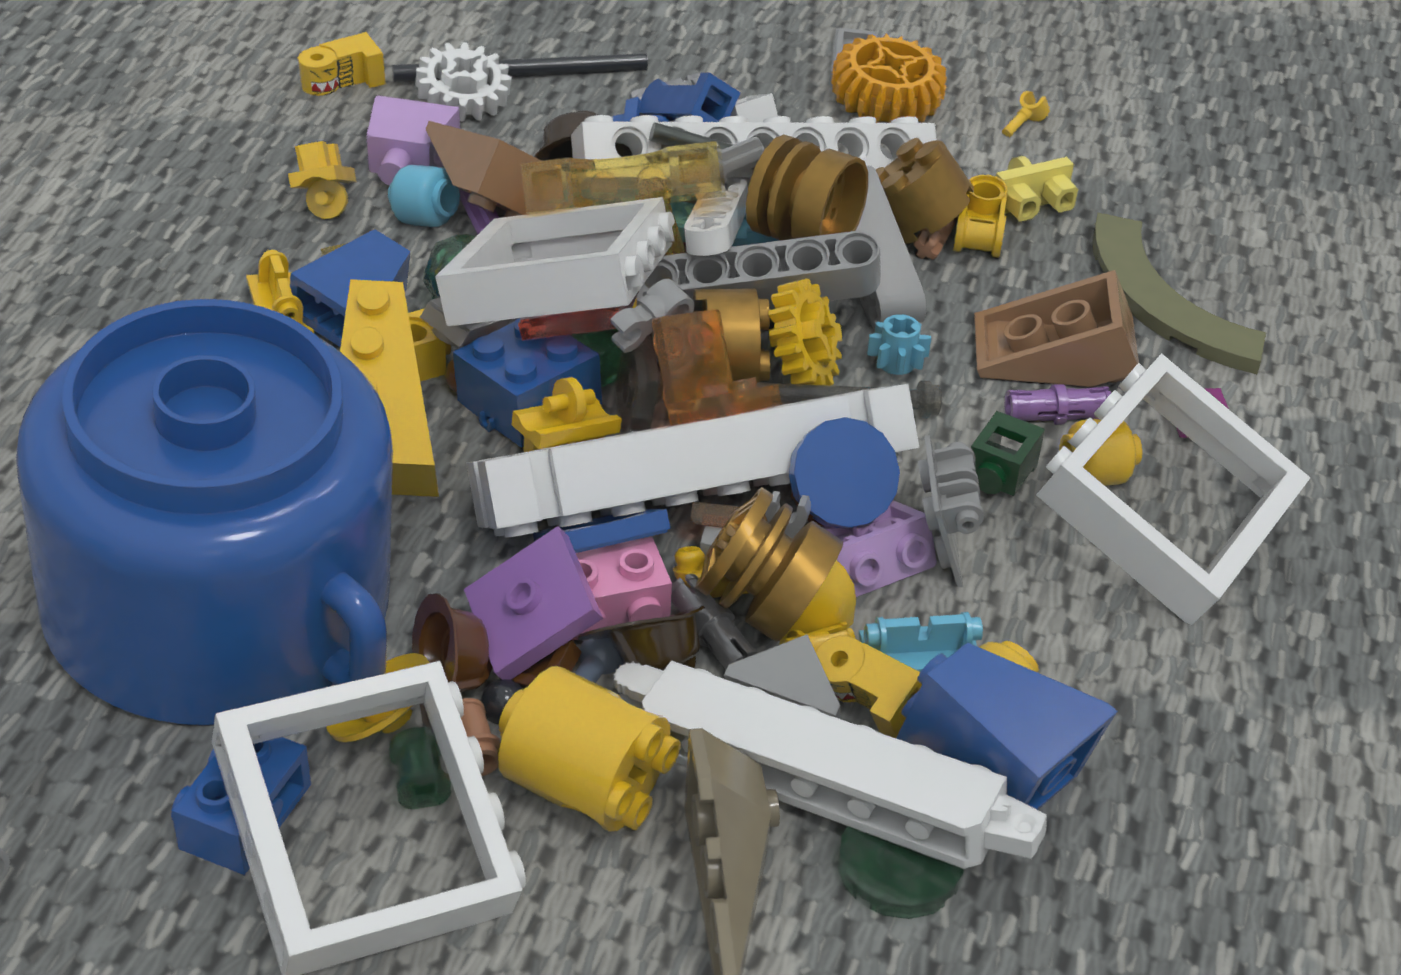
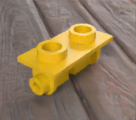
[246,250,314,333]

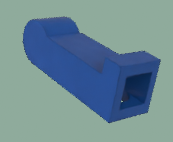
[640,73,741,122]

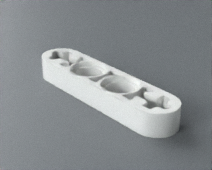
[684,178,748,256]

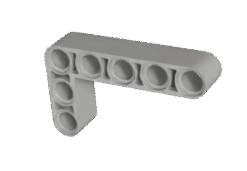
[636,231,881,404]

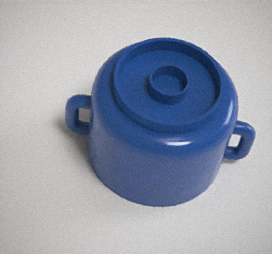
[16,299,393,725]

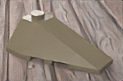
[684,728,780,975]

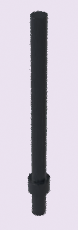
[392,53,648,82]

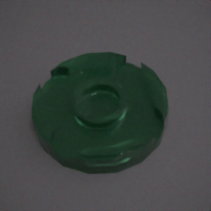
[838,826,964,919]

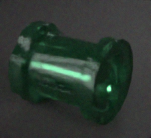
[388,727,452,810]

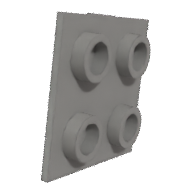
[918,435,984,587]

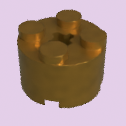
[875,138,974,244]
[692,288,770,391]

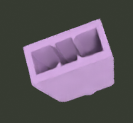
[367,96,460,185]

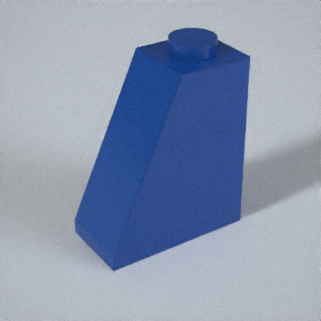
[290,229,410,347]

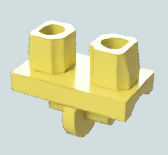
[996,156,1078,222]

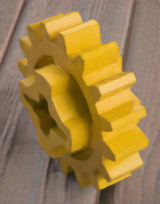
[768,278,842,392]

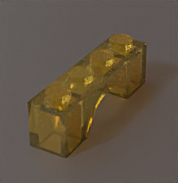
[521,141,726,214]

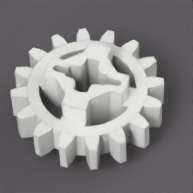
[415,42,511,122]

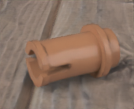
[461,698,501,776]

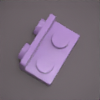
[823,500,937,597]

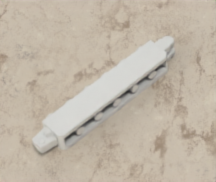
[613,661,1047,869]

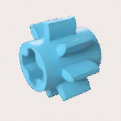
[867,314,931,375]

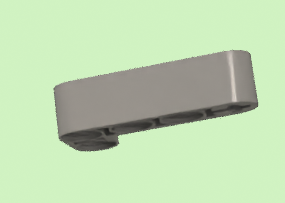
[856,166,926,330]

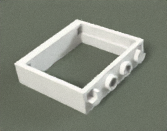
[435,197,675,326]
[1036,353,1310,625]
[212,661,526,975]

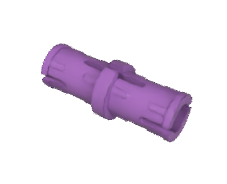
[1004,384,1111,425]

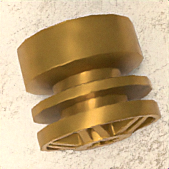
[746,134,868,241]
[695,487,843,642]

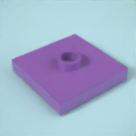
[464,526,603,680]

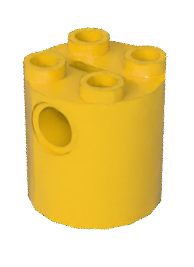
[498,666,681,832]

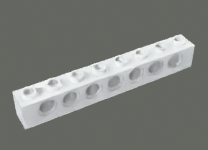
[571,115,936,190]

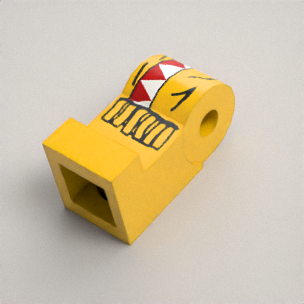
[298,32,386,96]
[816,635,922,738]

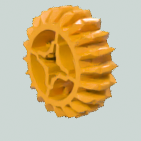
[831,33,947,123]

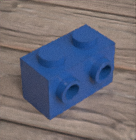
[171,737,311,875]

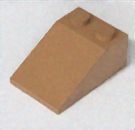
[426,121,572,217]
[975,270,1139,387]

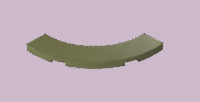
[1093,212,1266,375]

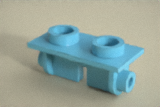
[858,612,983,672]

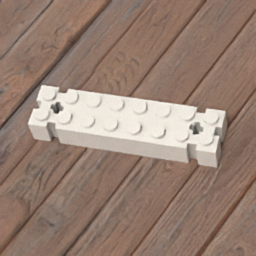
[466,384,919,538]

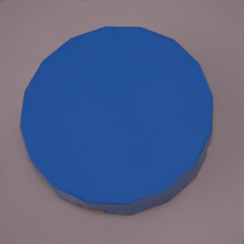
[789,417,900,529]

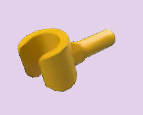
[1002,91,1050,137]

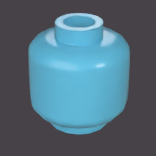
[388,165,460,227]

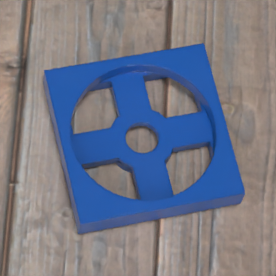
[533,509,671,553]

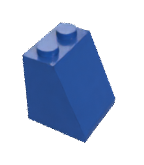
[896,642,1118,810]

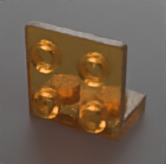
[652,309,782,426]

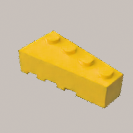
[340,279,439,497]

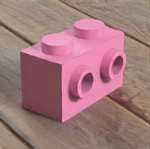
[571,537,672,640]

